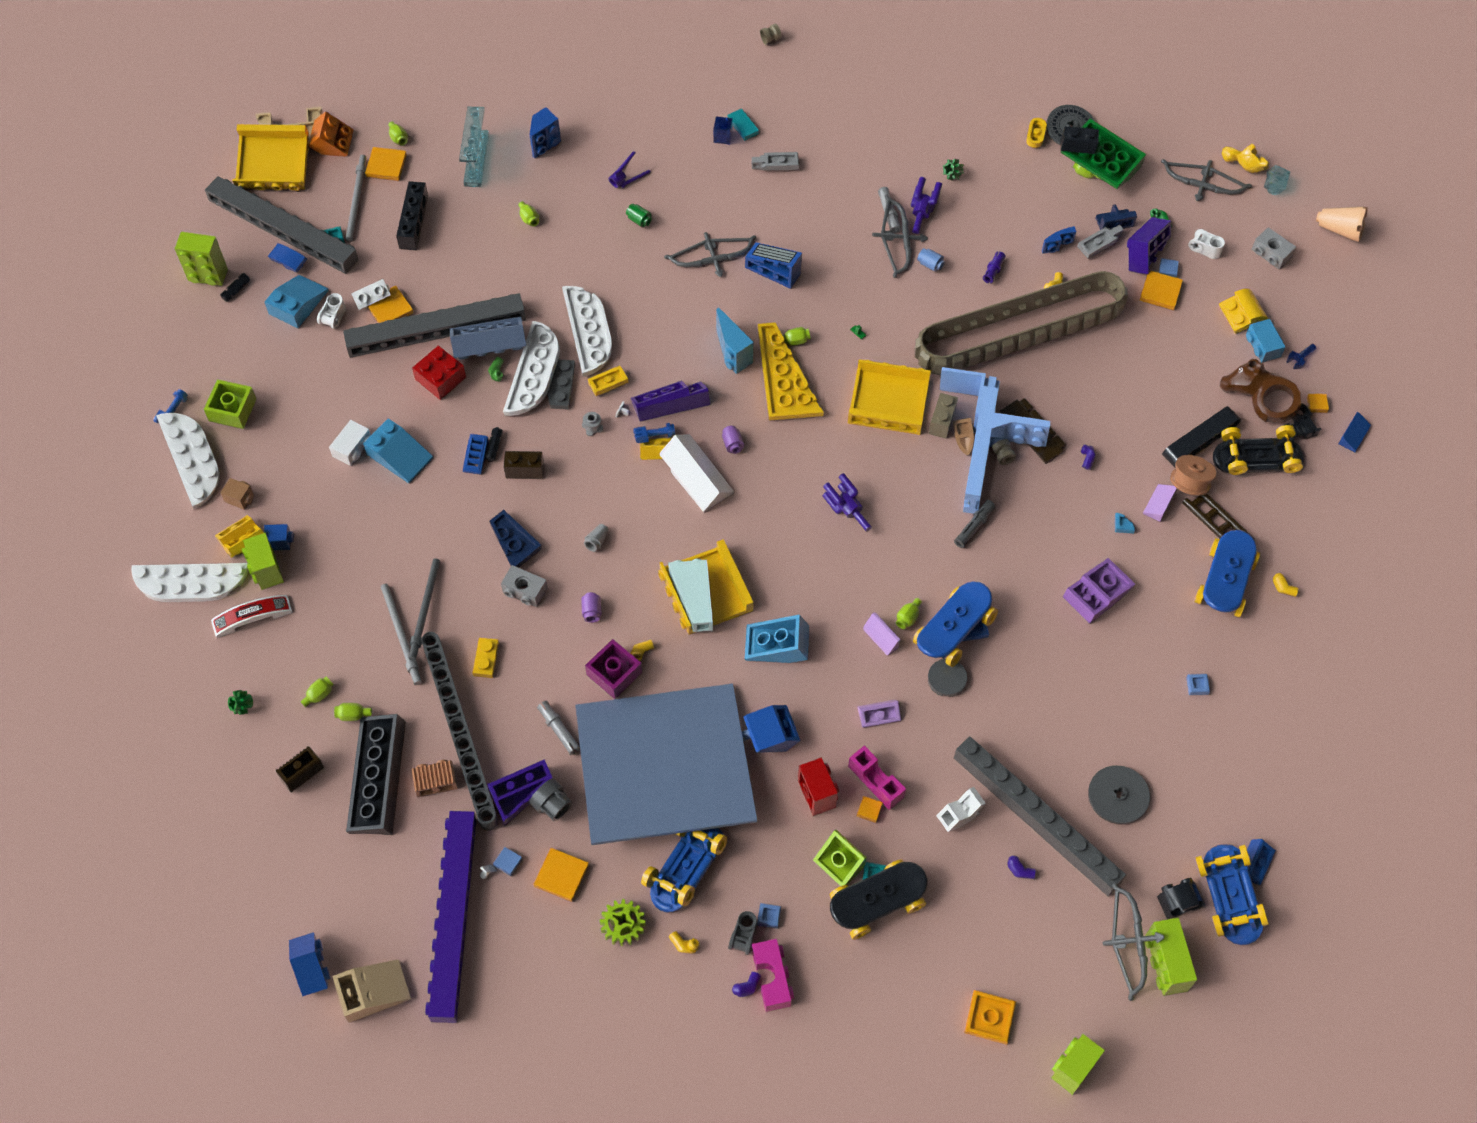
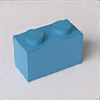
[1246,319,1285,363]

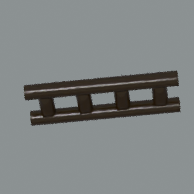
[1182,494,1255,540]

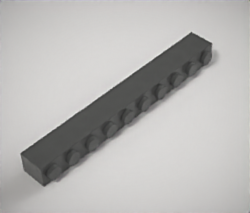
[205,176,358,274]
[343,293,526,358]
[954,736,1126,896]

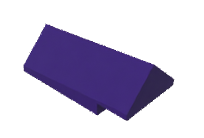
[630,380,710,422]

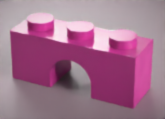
[848,745,906,810]
[752,939,794,1012]

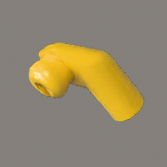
[1044,272,1063,288]
[1273,573,1298,597]
[630,640,654,661]
[669,931,699,954]

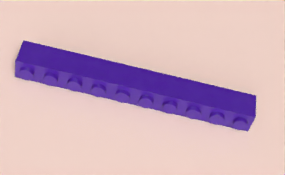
[425,811,477,1023]

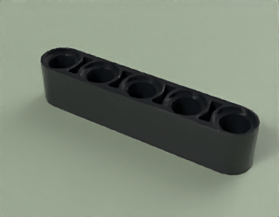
[1162,406,1241,468]

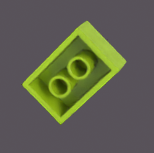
[174,232,228,286]
[1145,918,1197,996]

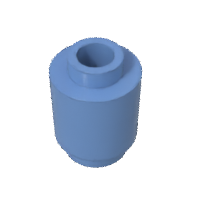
[917,248,945,272]

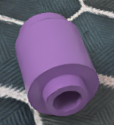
[722,425,744,454]
[581,592,602,623]

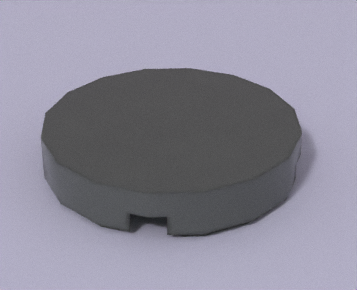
[928,659,967,697]

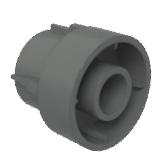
[529,778,572,821]

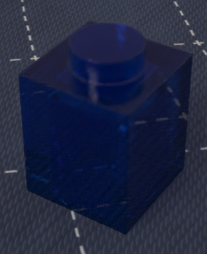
[713,116,733,145]

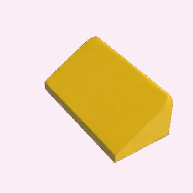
[640,438,672,460]

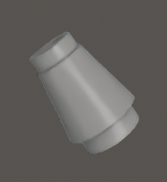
[584,524,609,552]

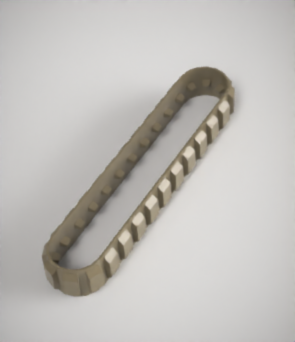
[914,271,1128,375]

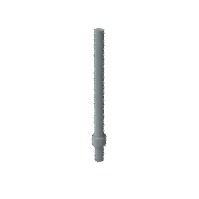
[346,155,367,241]
[381,584,422,685]

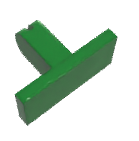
[850,325,866,340]

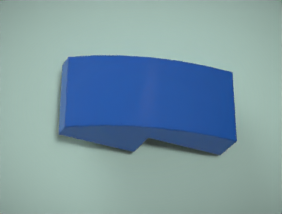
[1042,226,1077,254]
[268,243,307,272]

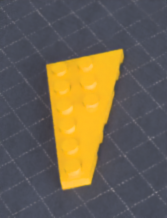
[757,322,824,420]

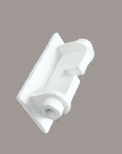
[351,279,391,310]

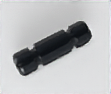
[220,273,250,302]
[485,427,503,462]

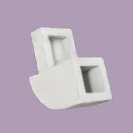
[936,787,986,832]

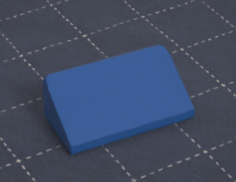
[1338,412,1371,452]
[1247,839,1276,885]

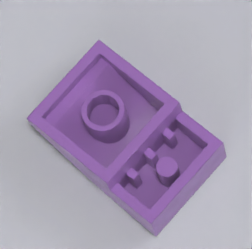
[1063,558,1135,624]

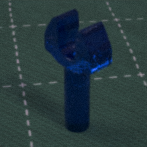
[1286,344,1316,369]

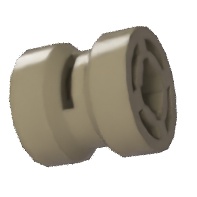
[760,23,782,45]
[992,439,1016,465]

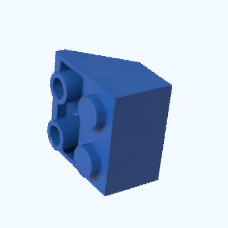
[530,107,561,159]
[743,705,801,753]

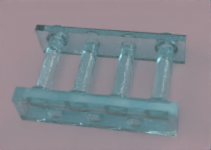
[459,106,489,187]

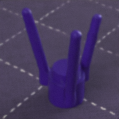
[608,151,651,188]

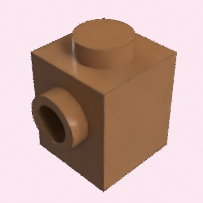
[220,478,254,510]

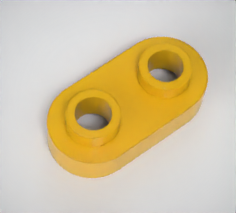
[1026,118,1047,148]

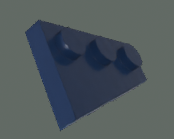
[489,509,542,568]

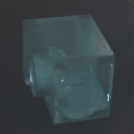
[1264,165,1290,195]

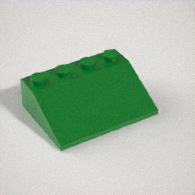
[1060,119,1146,189]

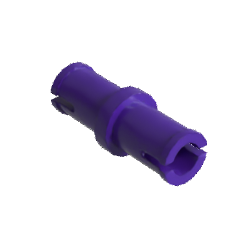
[983,251,1006,284]

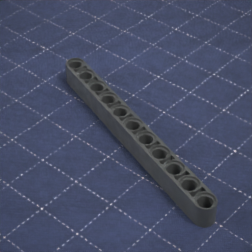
[421,632,498,831]

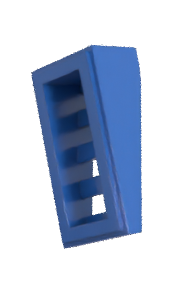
[463,434,489,475]

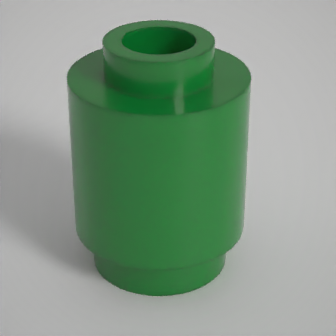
[626,203,652,228]

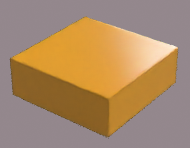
[1307,394,1329,413]
[856,796,883,823]

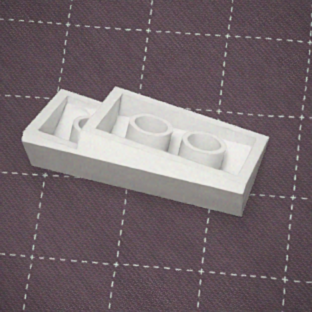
[660,434,734,512]

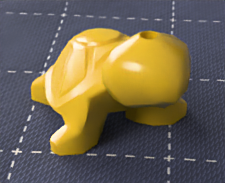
[1221,144,1269,173]

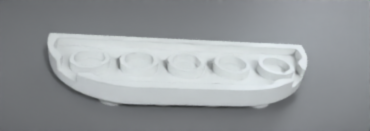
[562,286,612,377]
[503,321,560,416]
[156,413,220,509]
[131,563,249,602]

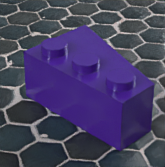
[1127,217,1171,274]
[487,759,553,826]

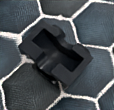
[1157,877,1206,919]

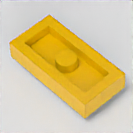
[588,365,629,396]
[472,638,499,678]

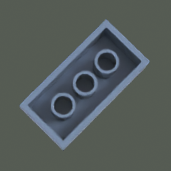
[450,317,526,359]

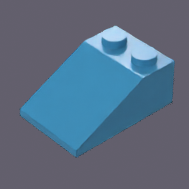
[265,275,329,328]
[716,308,753,374]
[363,419,433,483]
[745,614,809,663]

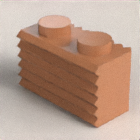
[411,759,458,797]

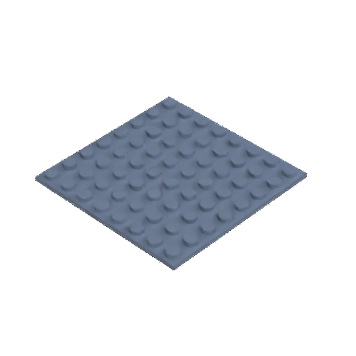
[575,683,757,845]

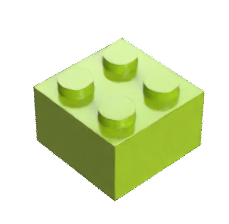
[203,379,257,429]
[242,533,284,590]
[1051,1034,1105,1095]

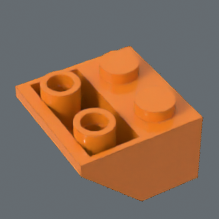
[308,112,354,157]

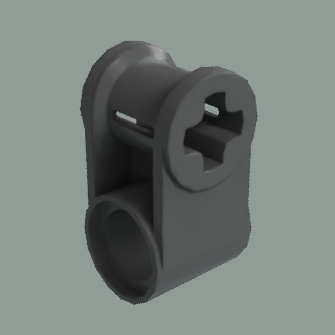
[728,911,757,955]

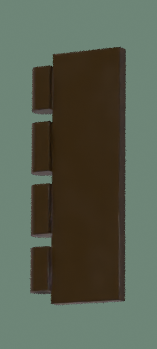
[1000,398,1067,464]

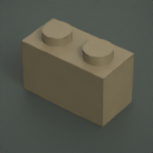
[929,393,958,439]

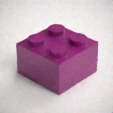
[585,639,642,699]

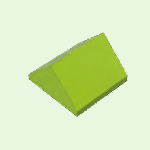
[813,830,867,886]

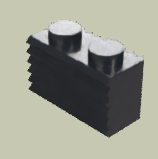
[1060,126,1099,154]

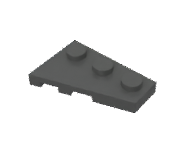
[547,359,575,410]

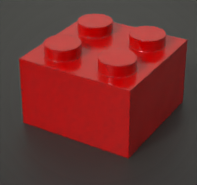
[412,345,466,400]
[797,757,839,816]

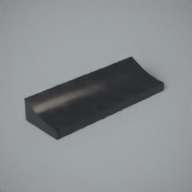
[346,714,406,835]

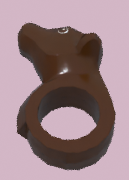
[1220,359,1301,423]

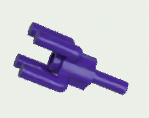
[911,177,942,234]
[822,473,872,532]

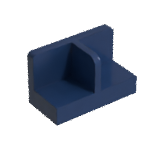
[1095,204,1137,230]

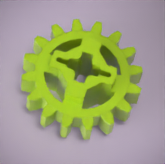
[599,899,646,946]

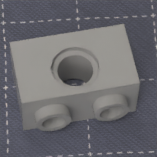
[1251,227,1296,269]
[501,565,548,607]

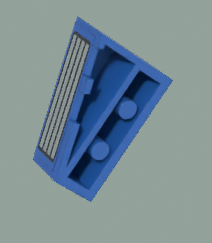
[745,242,802,289]

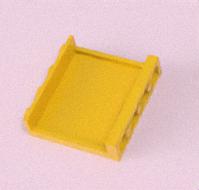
[232,124,309,191]
[848,359,931,435]
[658,539,754,635]

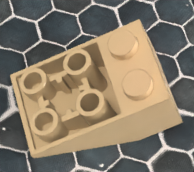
[332,959,411,1023]

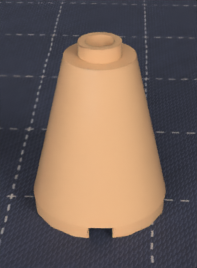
[1316,207,1368,242]

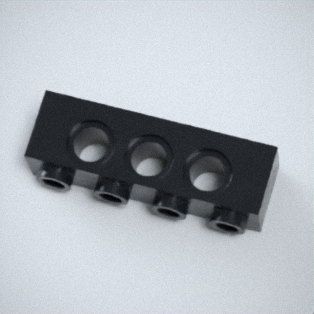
[396,181,428,251]

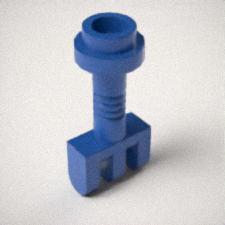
[153,389,188,423]
[633,423,675,443]

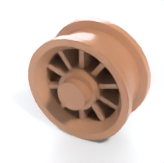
[1170,455,1216,496]

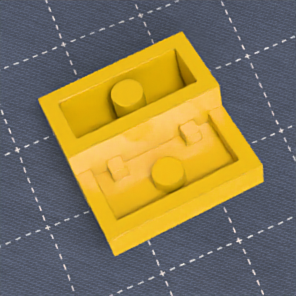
[1219,289,1268,334]
[215,515,264,558]

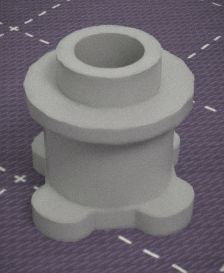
[582,412,603,436]

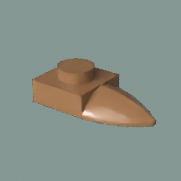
[953,418,974,456]

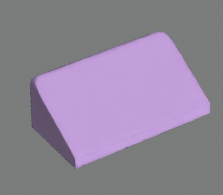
[1143,484,1177,522]
[863,612,900,655]
[857,700,901,728]

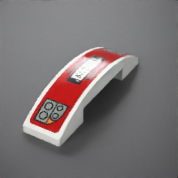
[211,595,293,638]

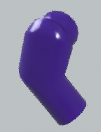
[1081,444,1096,470]
[1007,856,1035,879]
[732,972,761,997]

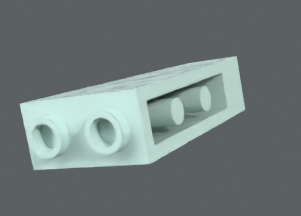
[668,559,713,632]

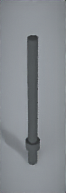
[408,558,440,661]

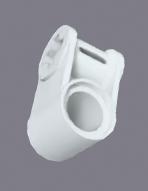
[1188,229,1225,259]
[317,293,346,329]

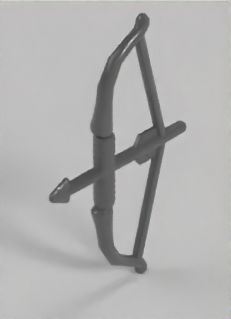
[1161,159,1252,201]
[872,194,928,278]
[664,232,756,277]
[1103,883,1164,1001]

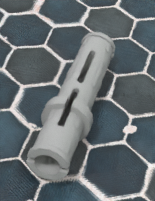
[878,187,901,234]
[537,701,580,755]

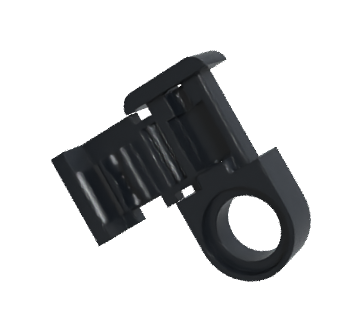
[1284,403,1321,438]

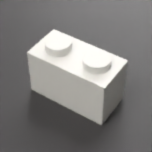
[329,420,371,466]

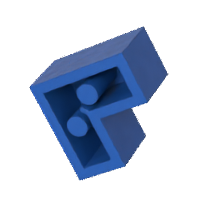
[289,932,331,997]

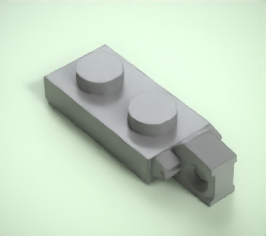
[751,152,799,170]
[1077,225,1124,258]

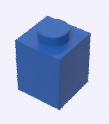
[264,524,294,551]

